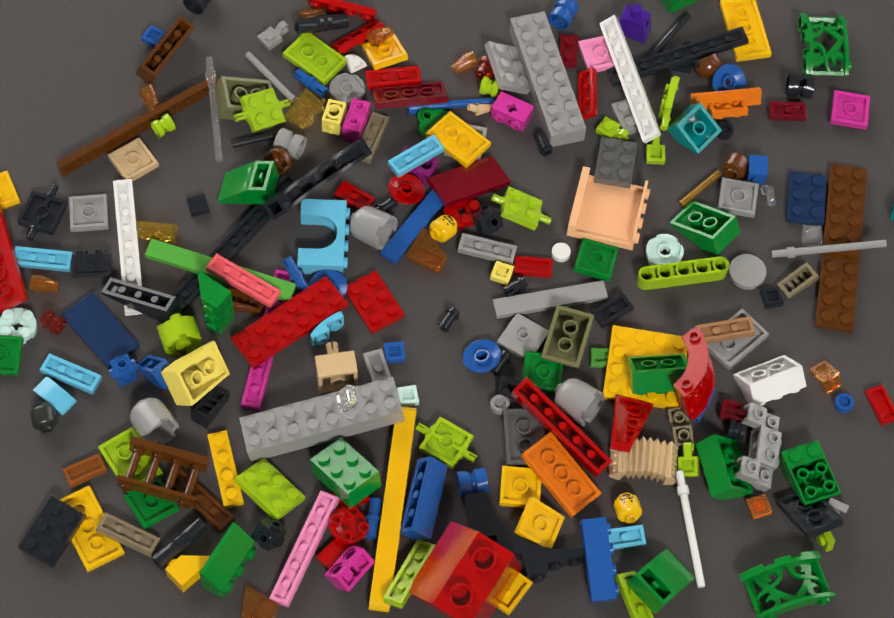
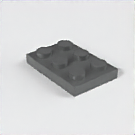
[594,136,638,189]
[503,409,545,467]

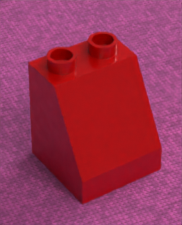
[409,521,522,618]

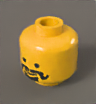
[429,215,457,243]
[614,493,642,524]

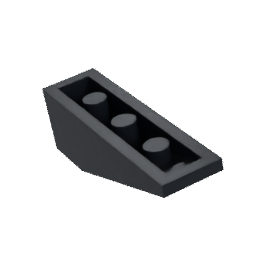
[101,277,182,323]

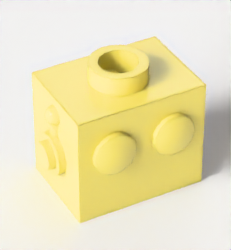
[322,99,347,136]

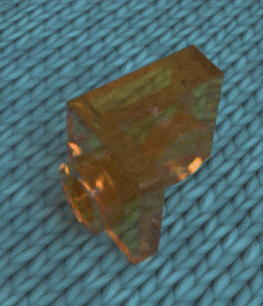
[810,360,841,394]

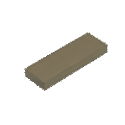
[361,112,389,164]
[96,512,160,558]

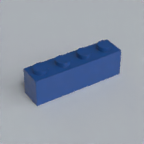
[400,456,448,541]
[579,517,619,603]

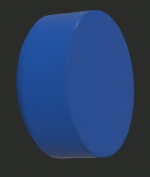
[834,393,854,413]

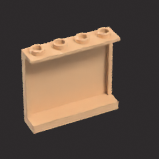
[566,166,650,250]

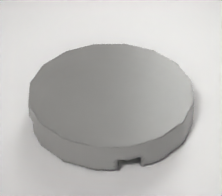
[329,73,365,106]
[728,254,766,290]

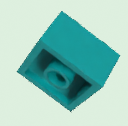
[668,102,722,154]

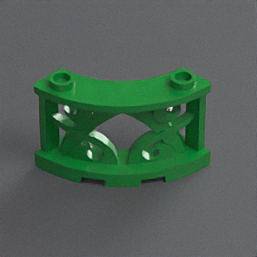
[797,13,852,76]
[739,551,836,618]

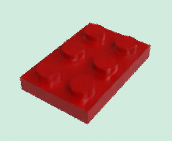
[346,270,405,334]

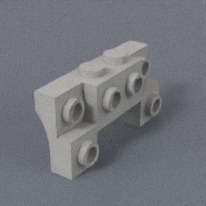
[734,402,782,492]

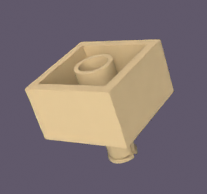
[315,342,358,394]

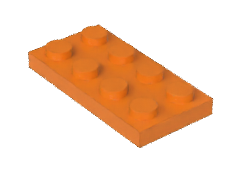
[521,432,602,518]

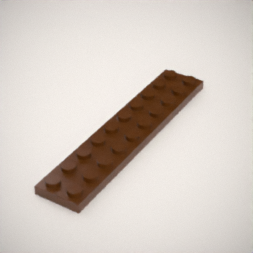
[814,164,868,334]

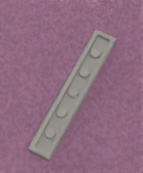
[492,280,608,319]

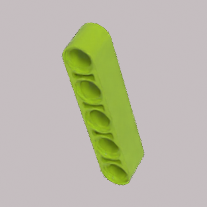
[636,257,729,290]

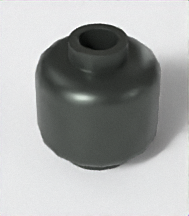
[30,402,58,433]

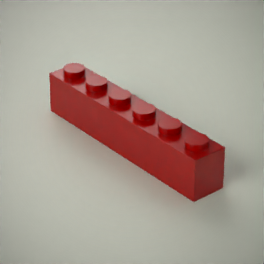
[511,377,612,479]

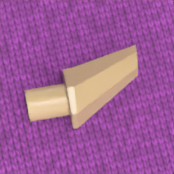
[467,103,493,116]

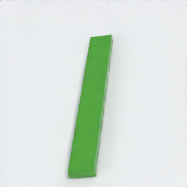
[145,239,296,302]

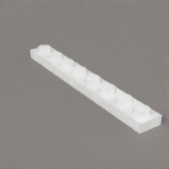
[599,15,661,144]
[113,179,142,316]

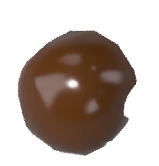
[695,53,722,78]
[263,147,292,177]

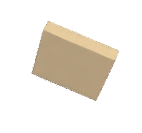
[108,137,159,182]

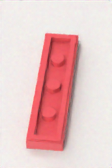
[206,253,281,308]

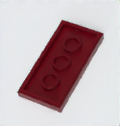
[371,81,448,110]
[427,156,511,208]

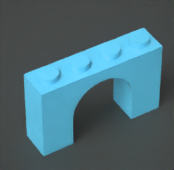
[297,199,350,275]

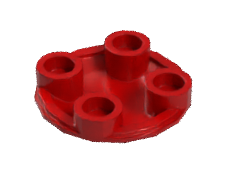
[329,506,369,544]

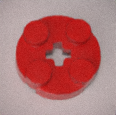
[443,198,480,229]

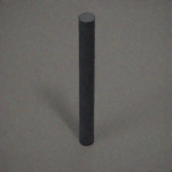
[646,12,691,57]

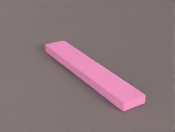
[269,491,340,608]

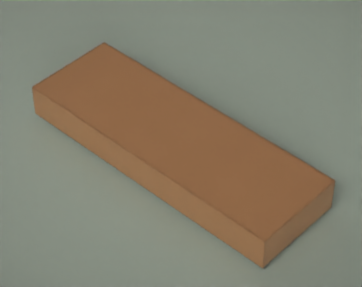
[695,316,755,344]

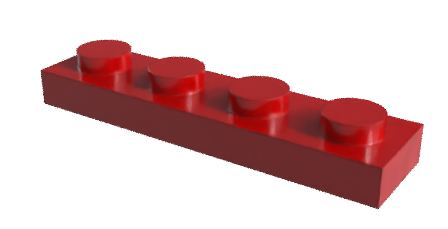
[307,0,378,22]

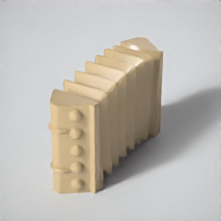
[609,436,678,485]

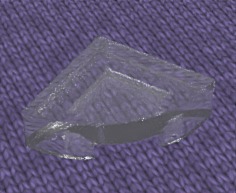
[761,185,776,207]

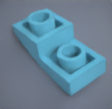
[310,311,344,346]
[33,376,77,415]

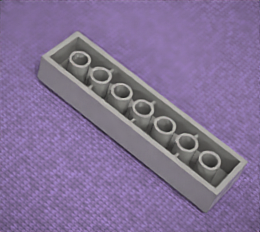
[509,11,586,147]
[239,377,405,462]

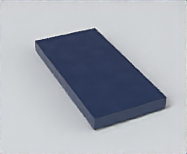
[61,293,140,370]

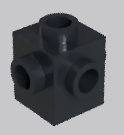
[471,205,504,235]
[250,516,287,551]

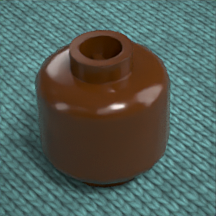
[722,153,749,180]

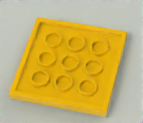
[603,325,688,409]

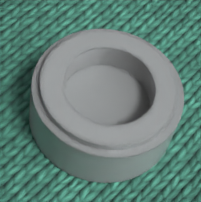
[490,394,510,415]

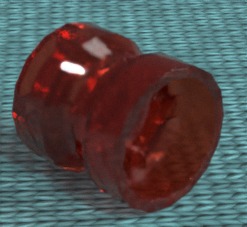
[475,56,494,80]
[39,309,67,335]

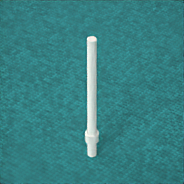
[675,470,705,588]

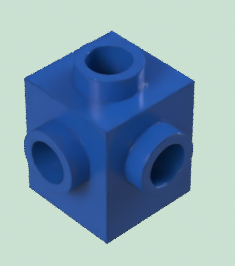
[108,354,138,387]

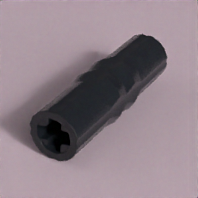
[294,13,349,34]
[151,517,208,570]

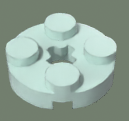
[645,234,684,266]
[0,308,38,345]

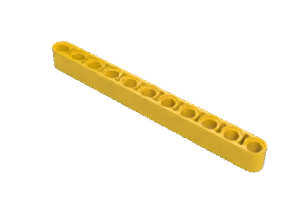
[369,406,417,613]

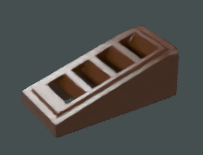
[227,287,263,314]

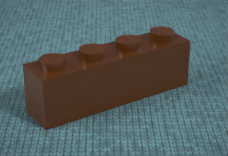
[135,15,195,85]

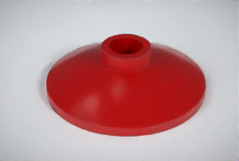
[388,173,425,205]

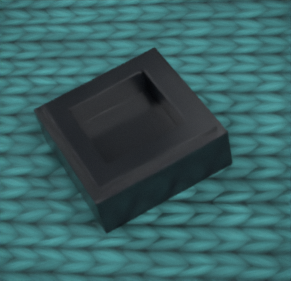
[186,194,210,217]
[760,286,784,309]

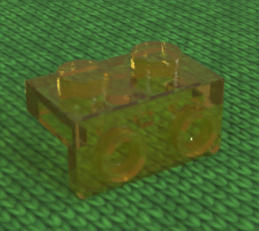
[284,88,326,130]
[136,221,178,243]

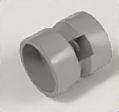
[273,128,307,159]

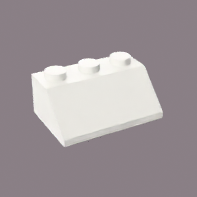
[733,355,807,406]

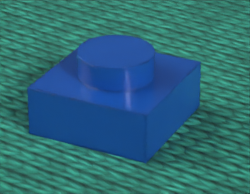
[141,25,166,48]
[384,341,406,364]

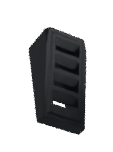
[191,387,230,428]

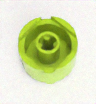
[157,313,202,356]

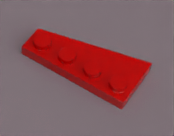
[610,395,654,453]

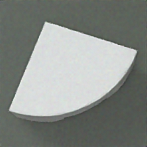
[345,54,367,74]

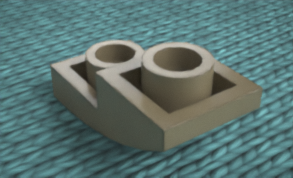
[666,407,694,446]

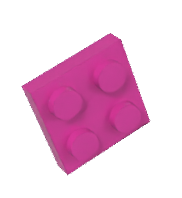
[830,90,870,130]

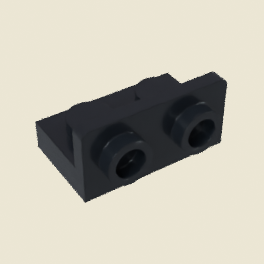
[72,250,112,278]

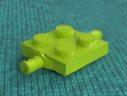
[658,76,680,131]
[234,88,290,133]
[491,187,552,231]
[416,417,477,469]

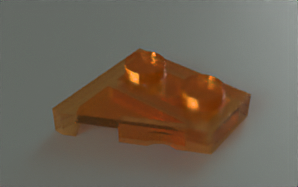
[406,228,448,275]
[241,586,280,618]

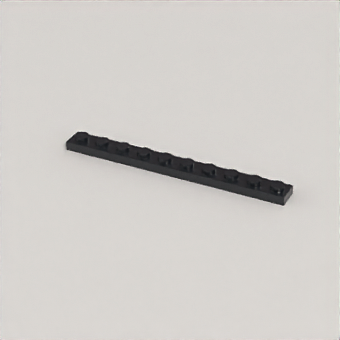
[172,173,296,315]

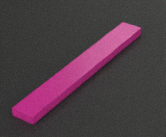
[241,269,293,411]

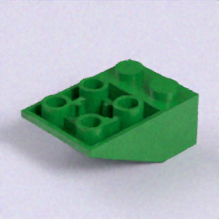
[217,161,279,204]
[779,440,842,506]
[627,549,695,614]

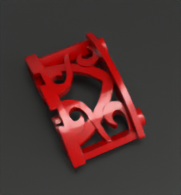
[674,327,715,421]

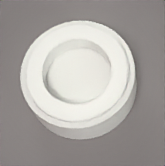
[551,243,571,262]

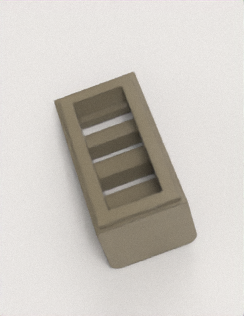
[777,262,819,299]

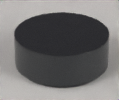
[717,121,734,140]

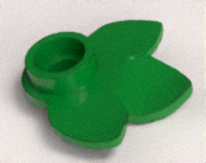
[417,107,447,139]

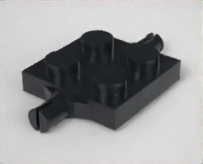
[17,184,68,241]

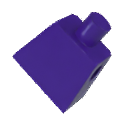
[619,4,651,44]

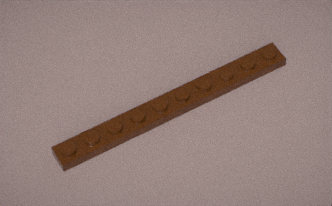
[56,75,219,177]

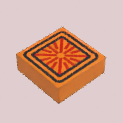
[745,494,772,520]

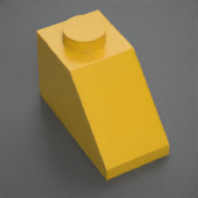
[165,555,210,593]

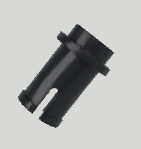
[534,132,553,156]
[375,196,398,213]
[502,276,528,297]
[437,307,460,332]
[490,350,511,376]

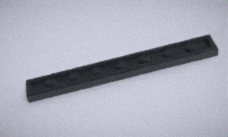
[607,26,749,87]

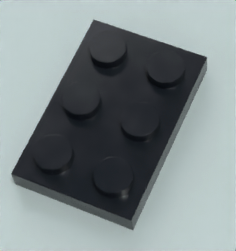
[777,492,843,540]
[18,496,87,568]

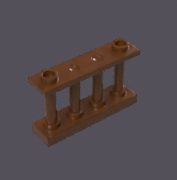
[117,436,209,508]

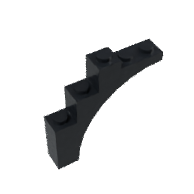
[263,138,372,220]
[464,491,585,583]

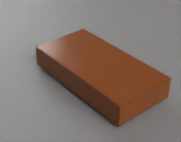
[62,453,108,488]

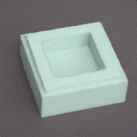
[397,385,419,407]

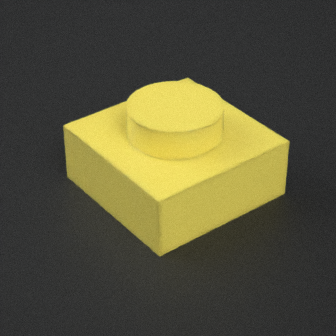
[490,261,514,285]

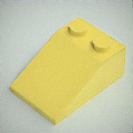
[161,341,230,406]

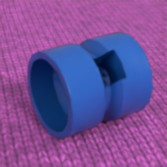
[548,0,579,30]
[456,468,489,497]

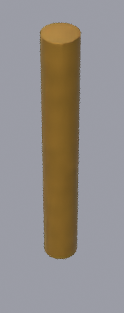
[678,170,722,208]

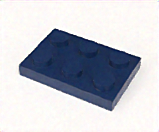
[786,171,826,227]

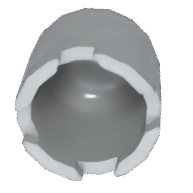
[349,206,398,250]
[555,378,604,427]
[130,398,179,445]

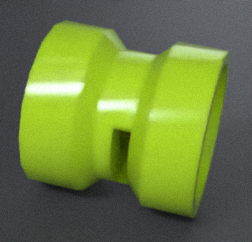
[479,76,500,99]
[150,113,176,138]

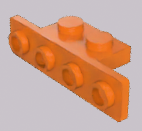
[690,87,762,119]

